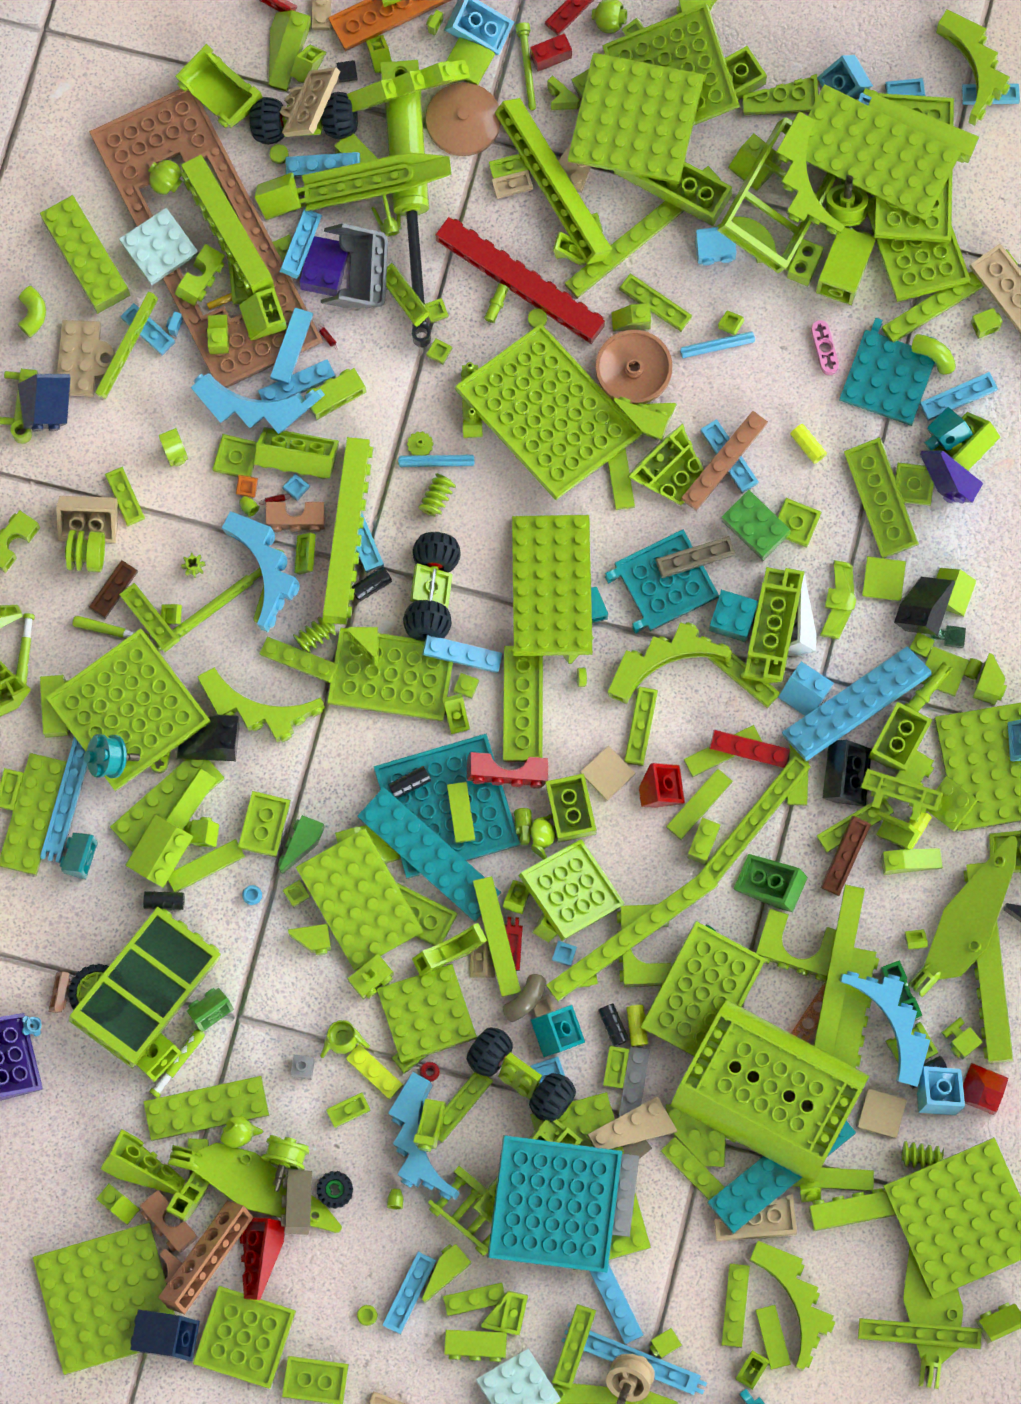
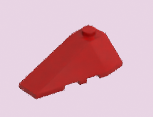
[239,1218,285,1300]

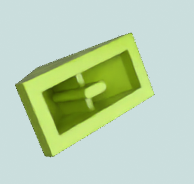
[735,1350,770,1390]

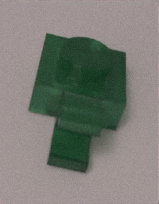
[931,625,966,648]

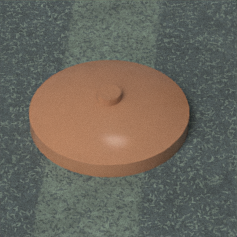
[426,83,501,156]
[596,330,673,405]

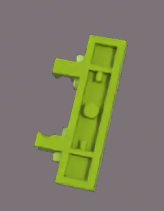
[861,769,943,822]

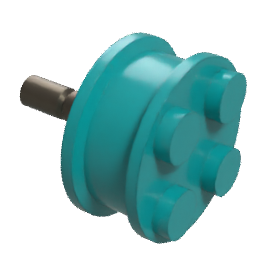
[84,734,140,778]

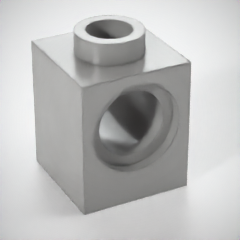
[291,1054,315,1080]

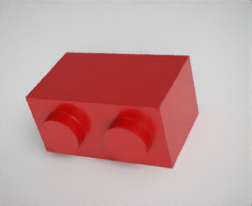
[530,33,572,72]

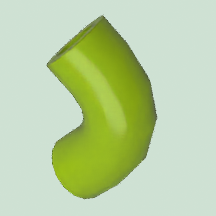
[17,286,46,338]
[912,334,956,375]

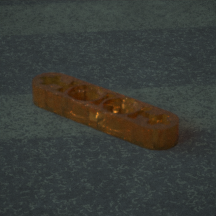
[791,982,826,1042]

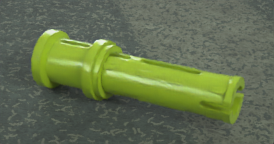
[904,661,953,712]

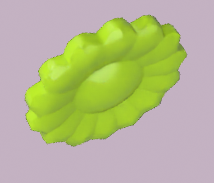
[407,431,434,455]

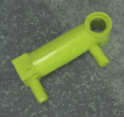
[461,362,483,438]
[0,368,39,444]

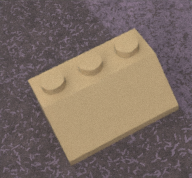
[56,496,118,543]

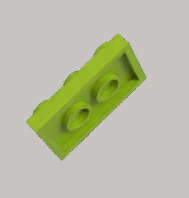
[238,791,291,857]
[282,1356,349,1404]

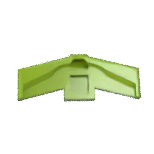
[820,560,856,640]

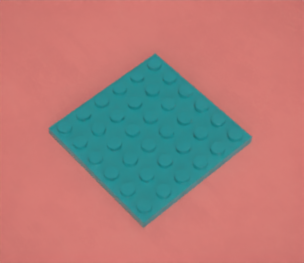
[373,733,520,879]
[487,1135,622,1273]

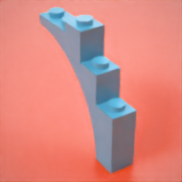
[222,511,300,632]
[840,971,930,1087]
[388,1072,460,1200]

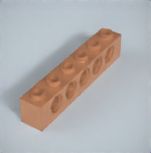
[159,1200,253,1315]

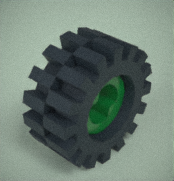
[317,1171,353,1209]

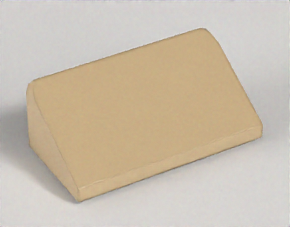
[470,936,495,978]

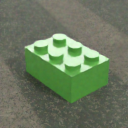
[722,490,791,561]

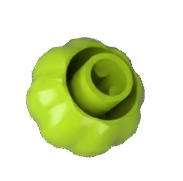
[591,0,627,34]
[148,160,183,195]

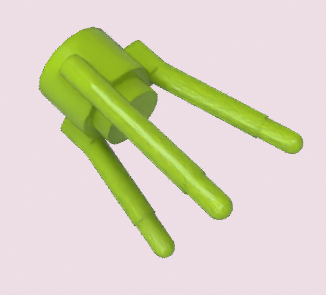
[371,194,402,236]

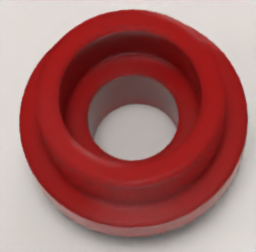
[420,1062,440,1082]

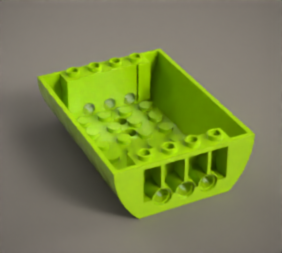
[671,999,869,1182]

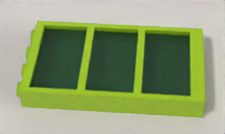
[69,907,221,1069]

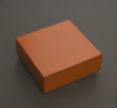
[236,475,258,498]

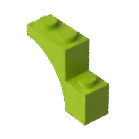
[412,923,487,976]
[414,1099,446,1152]

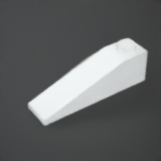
[788,575,816,656]

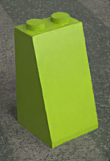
[816,226,876,306]

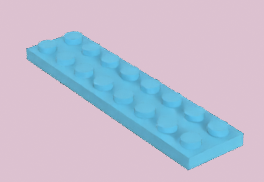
[782,646,932,761]

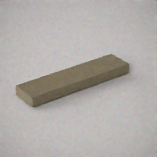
[656,536,736,578]

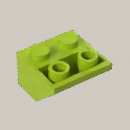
[239,287,287,341]

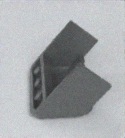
[321,223,388,308]

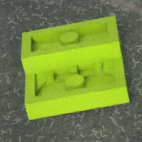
[446,37,495,85]
[862,556,906,601]

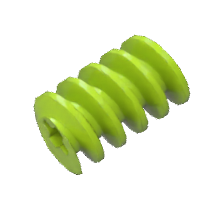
[418,473,456,517]
[293,617,336,653]
[901,1141,944,1169]

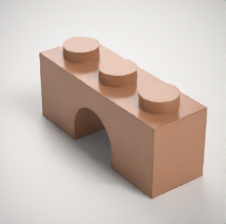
[266,502,325,532]
[140,1190,199,1253]

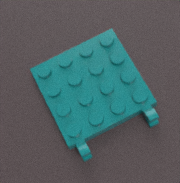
[839,318,937,426]
[605,529,719,634]

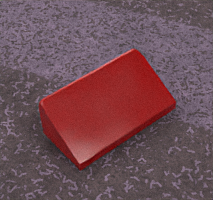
[259,0,297,12]

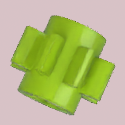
[181,553,206,578]

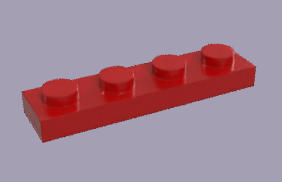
[709,730,790,768]

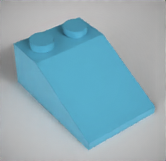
[444,0,514,55]

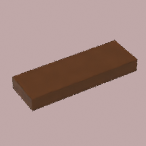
[89,560,138,619]

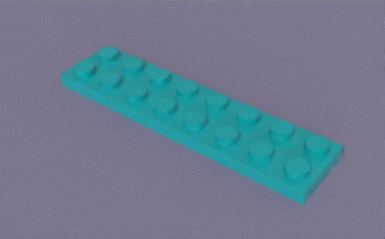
[357,787,501,922]
[707,1121,856,1234]

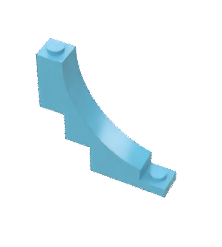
[191,373,325,434]

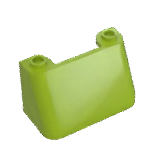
[175,44,263,128]

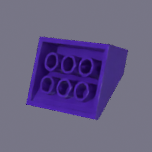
[0,1013,43,1101]

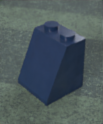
[18,374,71,431]
[130,1309,200,1361]

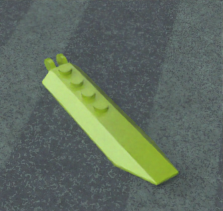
[297,152,452,211]

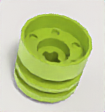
[65,530,105,573]

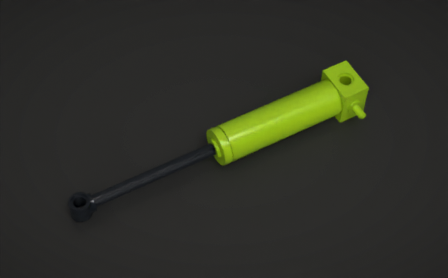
[380,60,431,347]

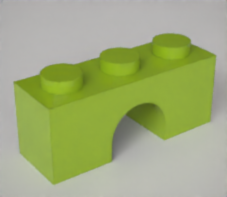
[175,244,225,306]
[0,510,40,573]

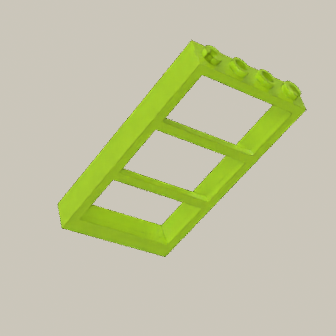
[717,117,836,273]

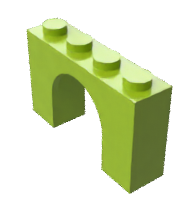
[617,904,671,987]
[756,909,836,982]

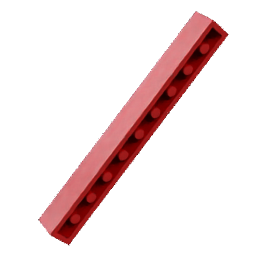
[435,217,605,345]

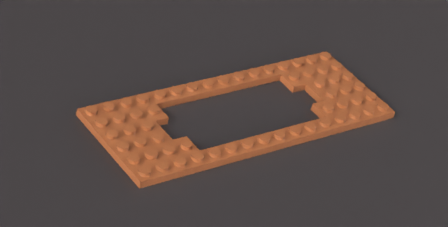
[89,89,323,388]

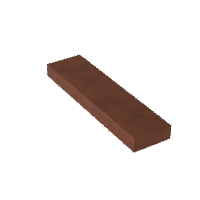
[820,816,871,896]

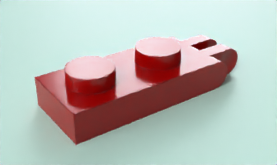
[504,917,523,971]

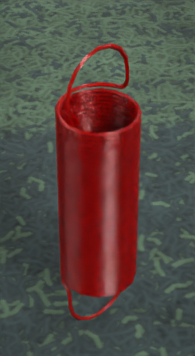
[318,327,338,349]
[259,494,291,505]

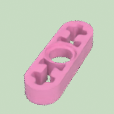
[811,320,839,375]

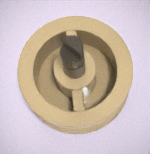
[606,1354,655,1404]

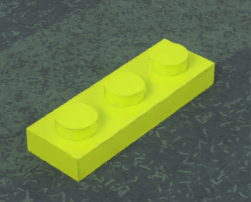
[346,1044,403,1100]

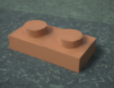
[48,971,71,1013]

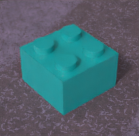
[709,589,759,643]

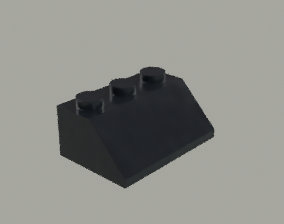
[822,739,872,806]

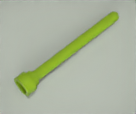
[515,22,536,111]

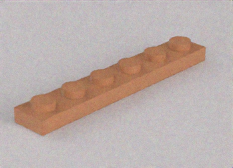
[681,411,768,511]

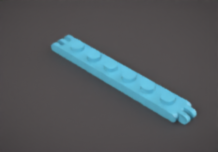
[40,737,87,863]
[561,1322,707,1395]

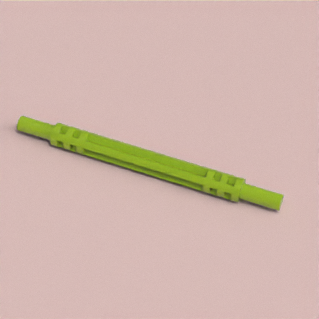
[155,567,262,652]

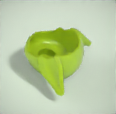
[531,814,555,860]
[320,1020,370,1058]
[220,1117,264,1148]

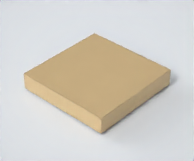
[580,745,636,801]
[857,1089,907,1139]

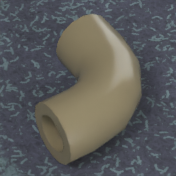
[503,974,546,1022]

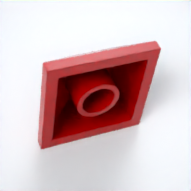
[639,763,685,808]
[963,1063,1009,1115]

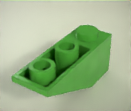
[278,815,325,874]

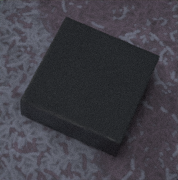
[336,60,358,83]

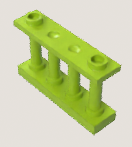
[428,1166,490,1256]

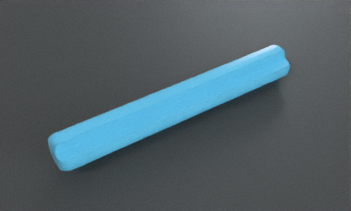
[680,332,755,358]
[398,455,475,467]

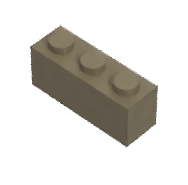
[281,1169,312,1235]

